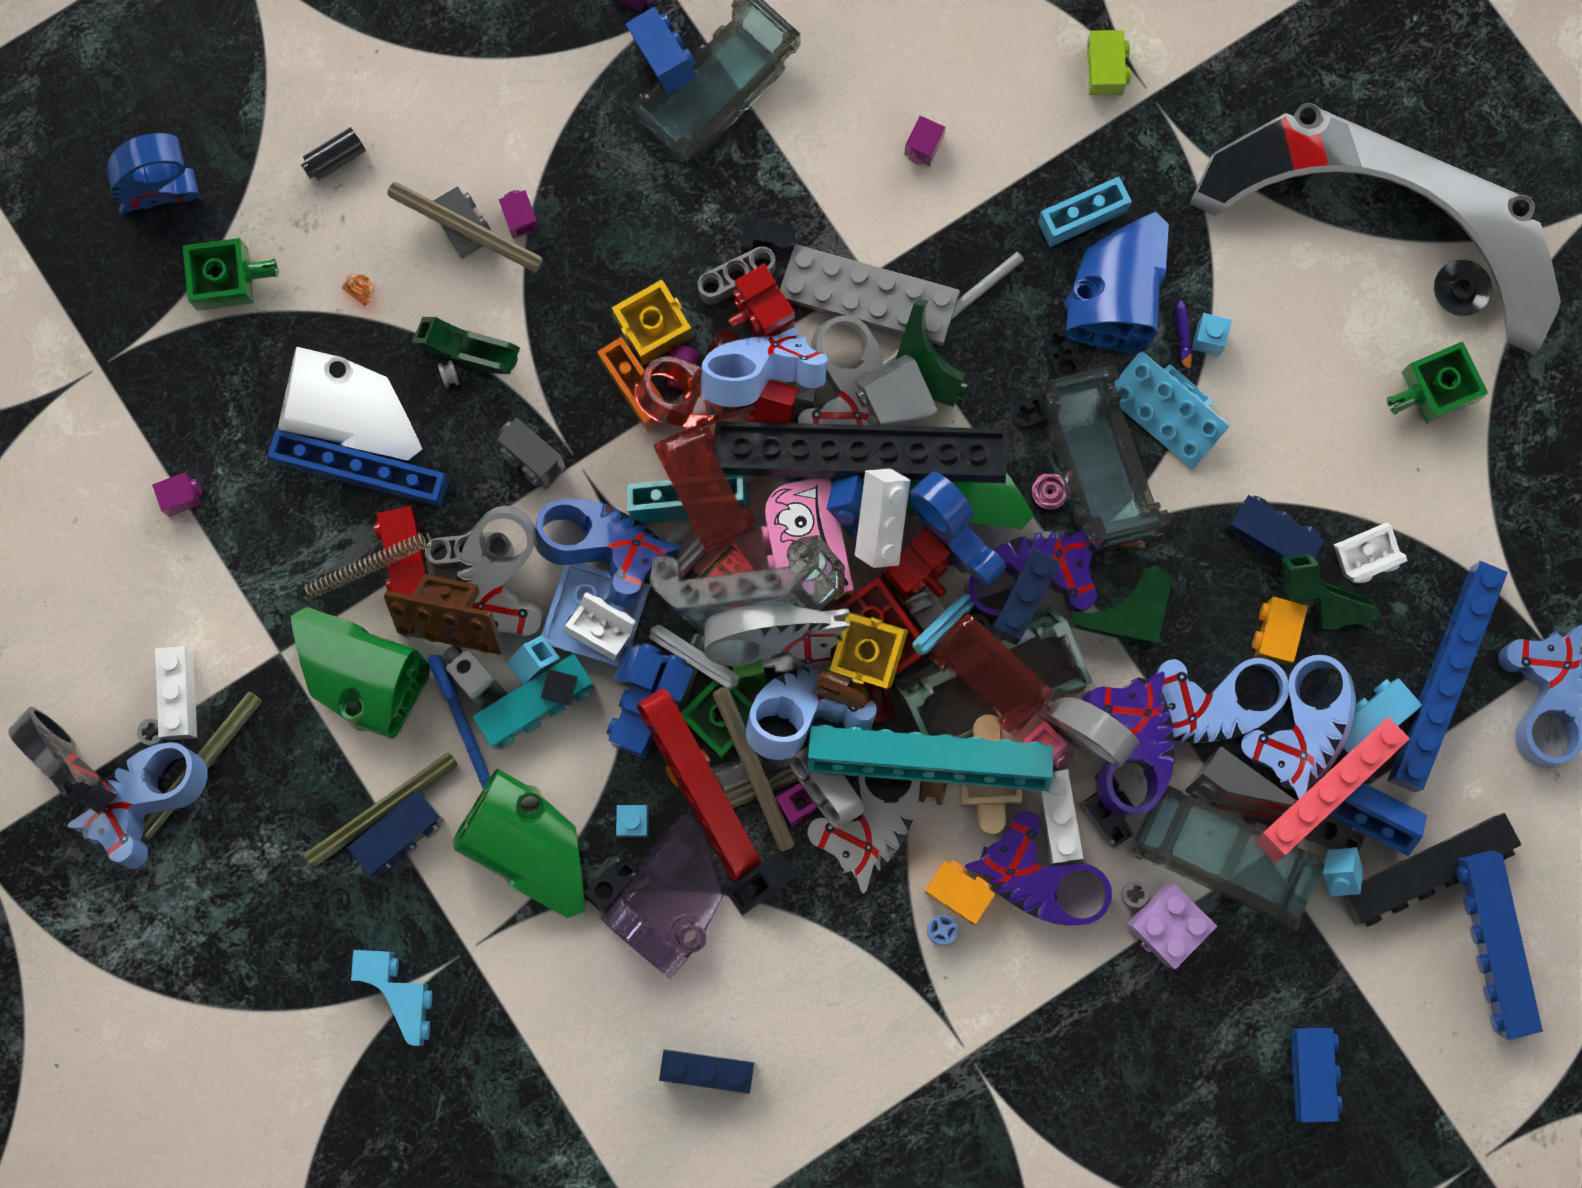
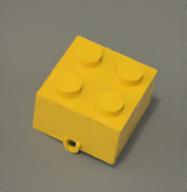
[612,280,693,365]
[829,613,909,689]

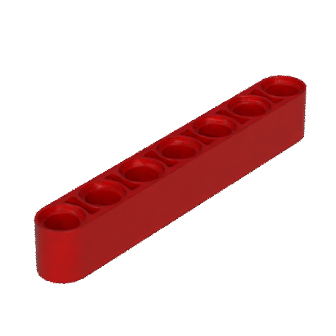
[637,688,761,881]

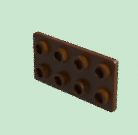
[384,574,504,655]

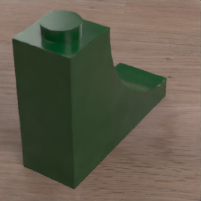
[896,297,968,407]
[1069,566,1173,647]

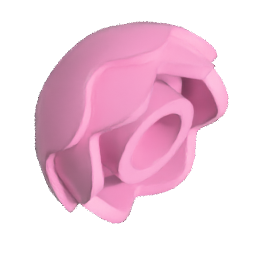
[1032,474,1069,509]

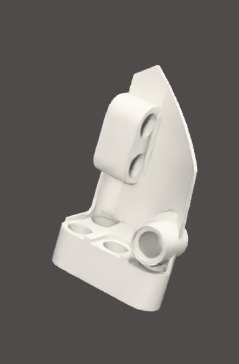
[278,347,422,460]

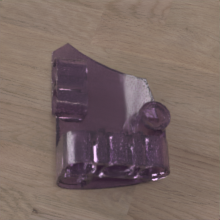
[600,814,723,980]

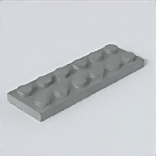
[780,244,960,346]

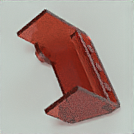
[654,424,758,551]
[928,612,1054,737]

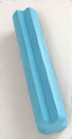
[912,593,975,655]

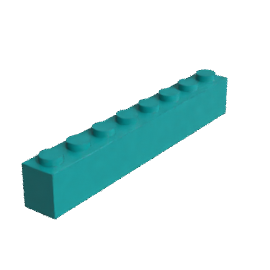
[807,725,1053,792]

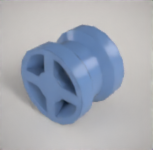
[927,915,958,946]

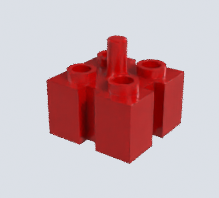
[728,264,795,337]
[881,528,951,602]

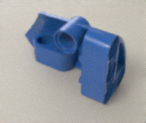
[1064,212,1169,355]

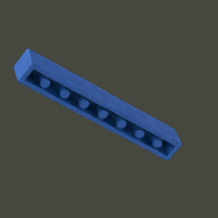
[1387,561,1508,793]

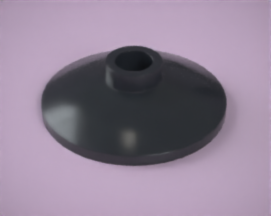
[1434,260,1492,316]

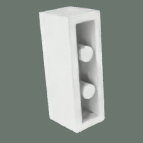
[855,469,910,568]
[155,646,197,741]
[1037,769,1083,865]

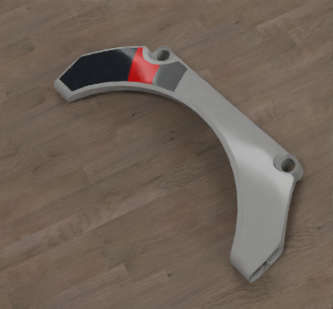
[1189,103,1561,355]

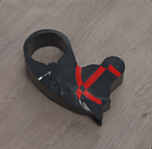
[8,707,119,814]

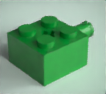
[183,238,278,311]
[1387,341,1488,424]
[681,680,766,763]

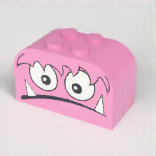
[761,478,853,608]

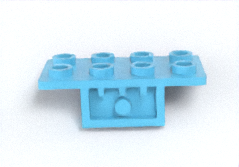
[1105,351,1230,468]

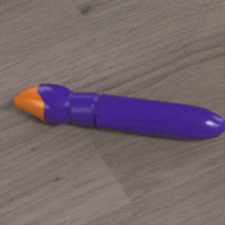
[1175,300,1193,368]

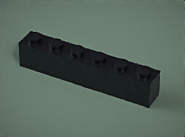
[1341,813,1522,927]

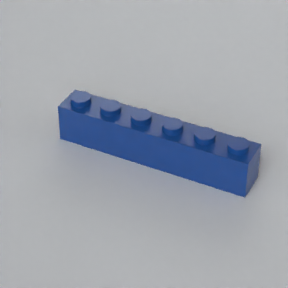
[267,429,449,508]
[1456,850,1543,1040]

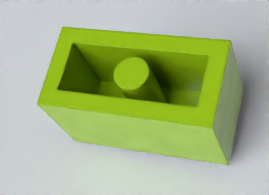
[1087,30,1131,95]

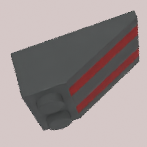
[1185,747,1296,821]

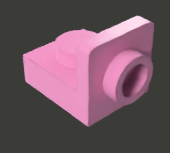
[1023,721,1074,772]

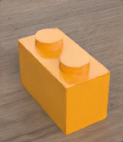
[1252,596,1308,666]
[924,860,995,925]

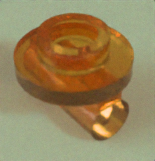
[342,274,374,306]

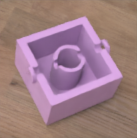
[1125,882,1217,969]

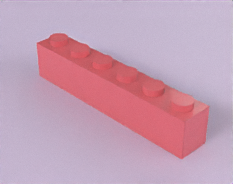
[1254,717,1410,864]

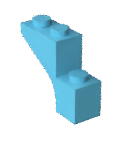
[351,950,432,1046]

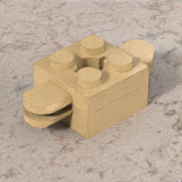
[959,714,1023,835]

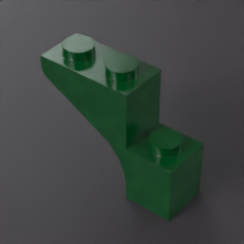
[412,317,520,374]
[1282,553,1381,630]

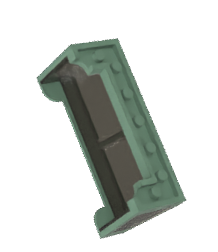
[893,606,1093,738]

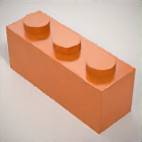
[597,336,671,431]

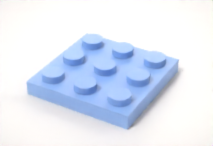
[541,563,651,667]

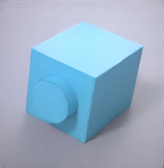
[1192,313,1232,356]
[506,635,560,685]
[616,805,649,838]
[1323,848,1364,897]

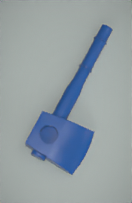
[427,654,491,788]

